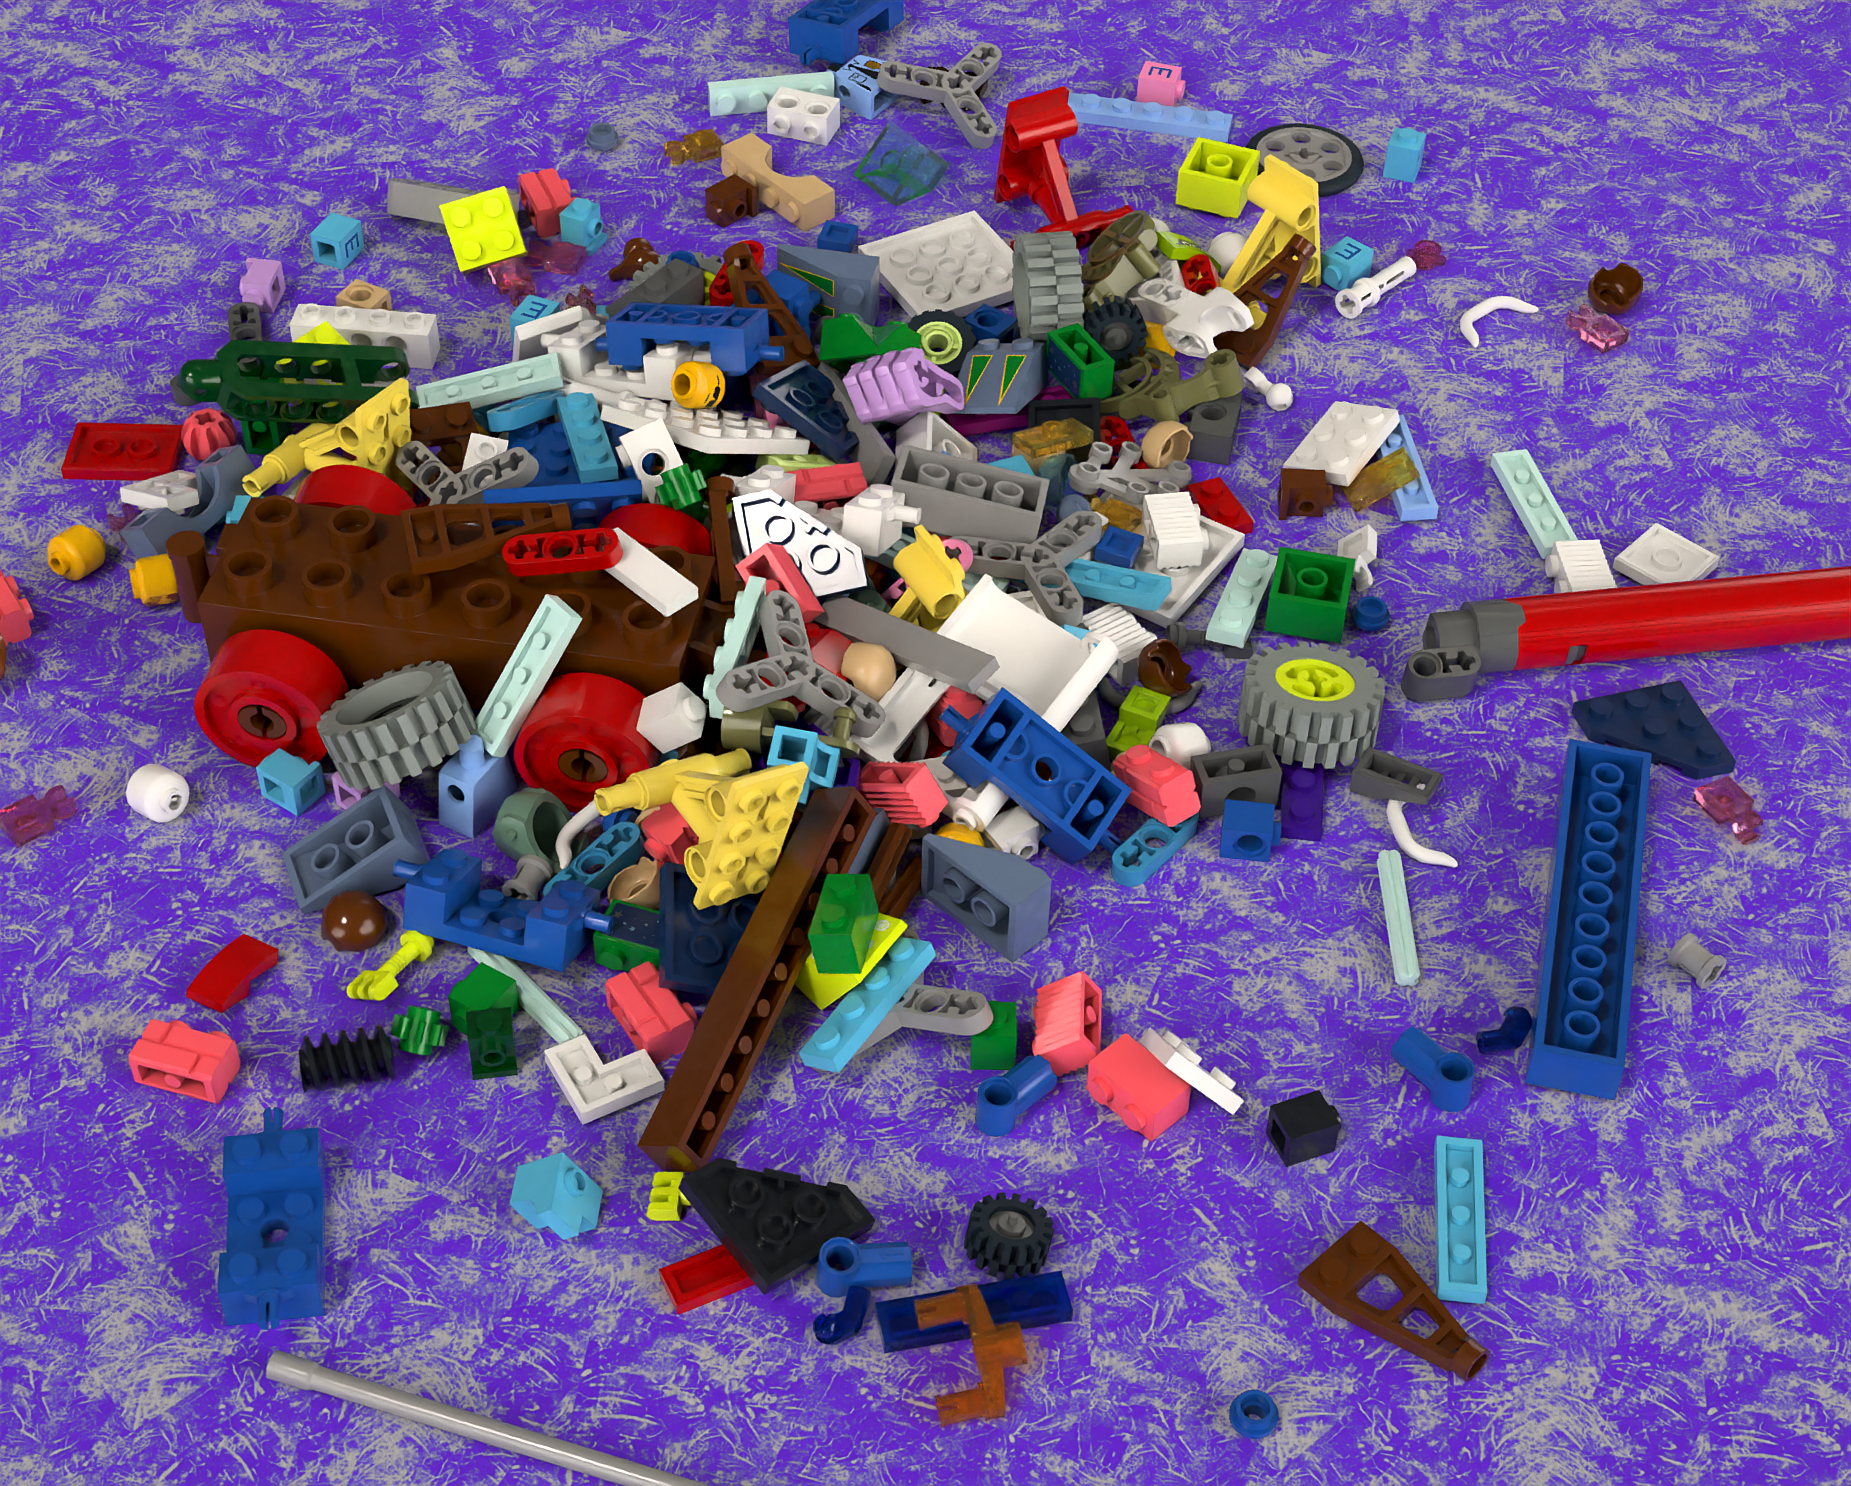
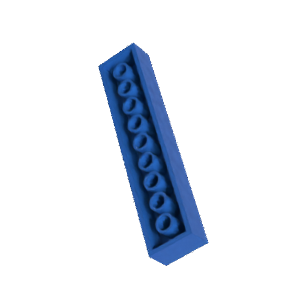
[1525,739,1652,1100]

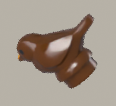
[608,238,661,281]

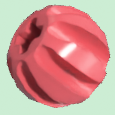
[181,408,237,461]

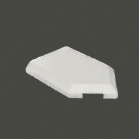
[512,306,610,363]

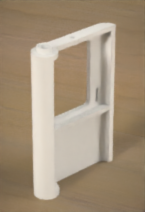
[849,573,1119,832]

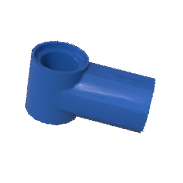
[1391,1026,1475,1112]
[975,1054,1057,1137]
[815,1237,912,1298]

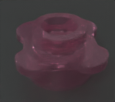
[1406,240,1446,270]

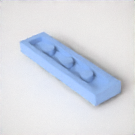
[1376,415,1439,521]

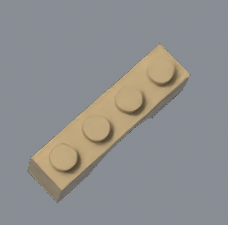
[721,132,835,232]

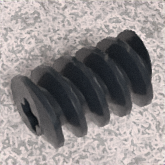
[299,1024,396,1093]

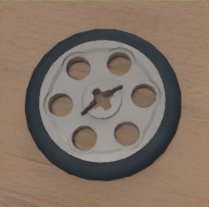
[1245,123,1364,197]

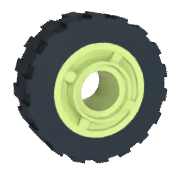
[907,309,976,378]

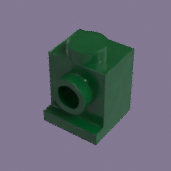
[466,1007,518,1080]

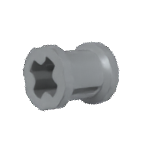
[502,854,553,901]
[1667,933,1727,989]

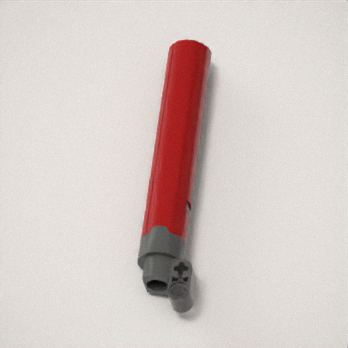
[1401,566,1851,701]

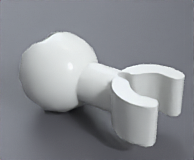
[1243,366,1293,411]

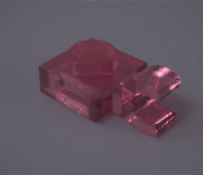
[1693,776,1763,845]

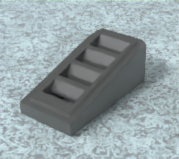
[1350,747,1444,805]

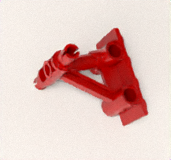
[994,86,1133,251]

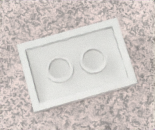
[1283,401,1400,486]

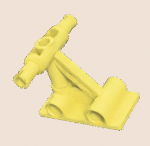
[1177,154,1321,330]
[242,378,414,500]
[888,524,968,672]
[594,748,809,910]

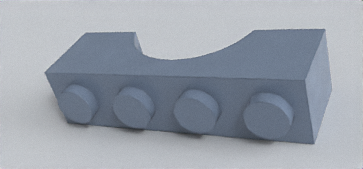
[119,445,256,559]

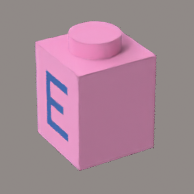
[1136,61,1186,107]

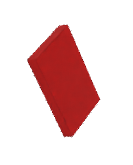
[61,422,184,481]

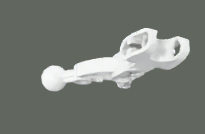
[1122,217,1254,358]

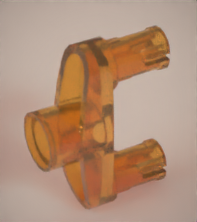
[913,1283,1028,1428]

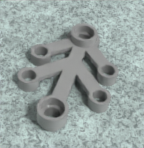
[1068,441,1192,504]

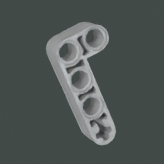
[387,178,519,224]

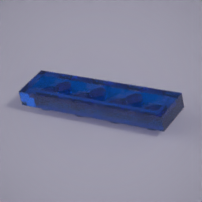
[875,1271,1073,1354]

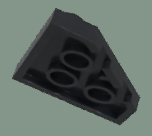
[678,1158,875,1295]

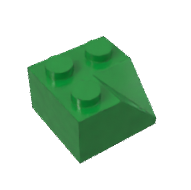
[819,313,922,375]
[1264,547,1356,643]

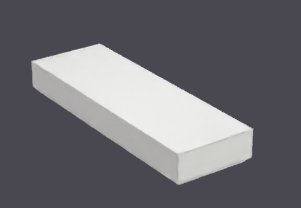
[600,527,698,617]

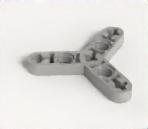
[877,42,1002,149]
[396,441,539,524]
[947,510,1102,627]
[716,590,886,738]
[803,929,993,1072]

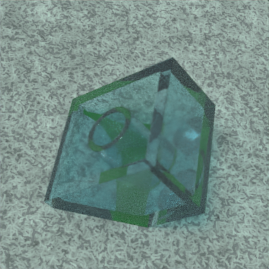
[853,120,950,207]

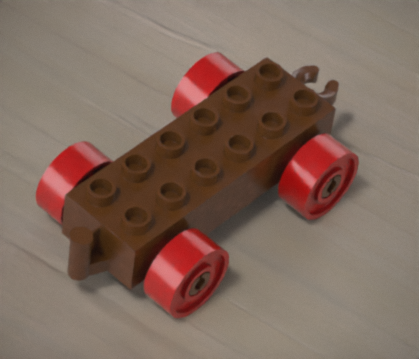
[166,464,767,816]

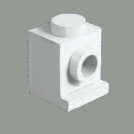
[980,805,1045,860]

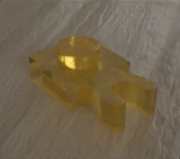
[664,129,724,165]
[1083,494,1142,532]

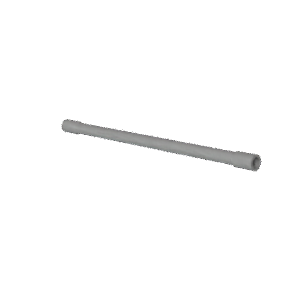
[266,1350,711,1486]

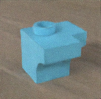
[767,725,840,809]
[509,1152,603,1240]

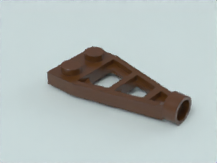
[1213,233,1317,370]
[723,243,821,375]
[410,401,479,485]
[704,476,744,605]
[400,502,572,576]
[1297,1221,1490,1382]

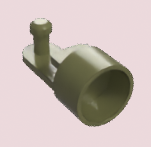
[721,688,860,759]

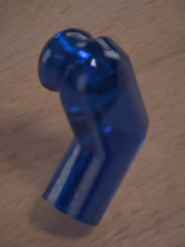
[1476,1006,1532,1054]
[813,1286,872,1346]

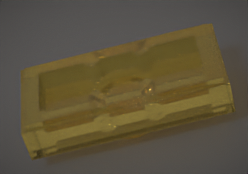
[1012,418,1094,459]
[1340,447,1420,512]

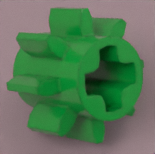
[683,449,728,481]
[655,463,707,511]
[390,1005,449,1056]

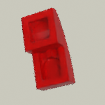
[186,934,279,1013]

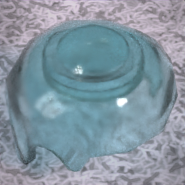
[1037,453,1079,508]

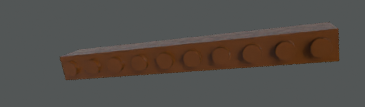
[637,786,877,1172]

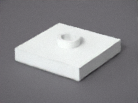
[1612,523,1720,585]

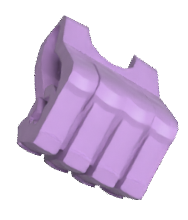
[843,347,964,427]

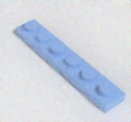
[1068,93,1233,142]

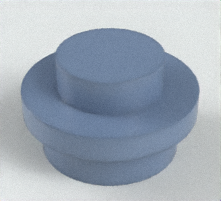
[586,122,619,151]
[1056,494,1092,524]

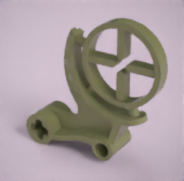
[1079,210,1161,319]
[1100,347,1245,422]

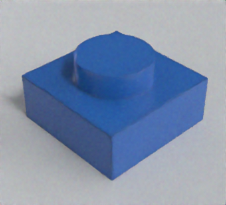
[817,220,858,253]
[1094,525,1144,569]

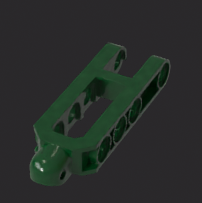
[178,340,420,424]

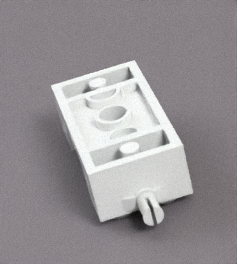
[541,320,711,401]
[720,465,921,557]

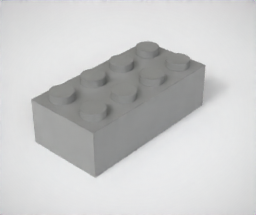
[891,444,1050,544]

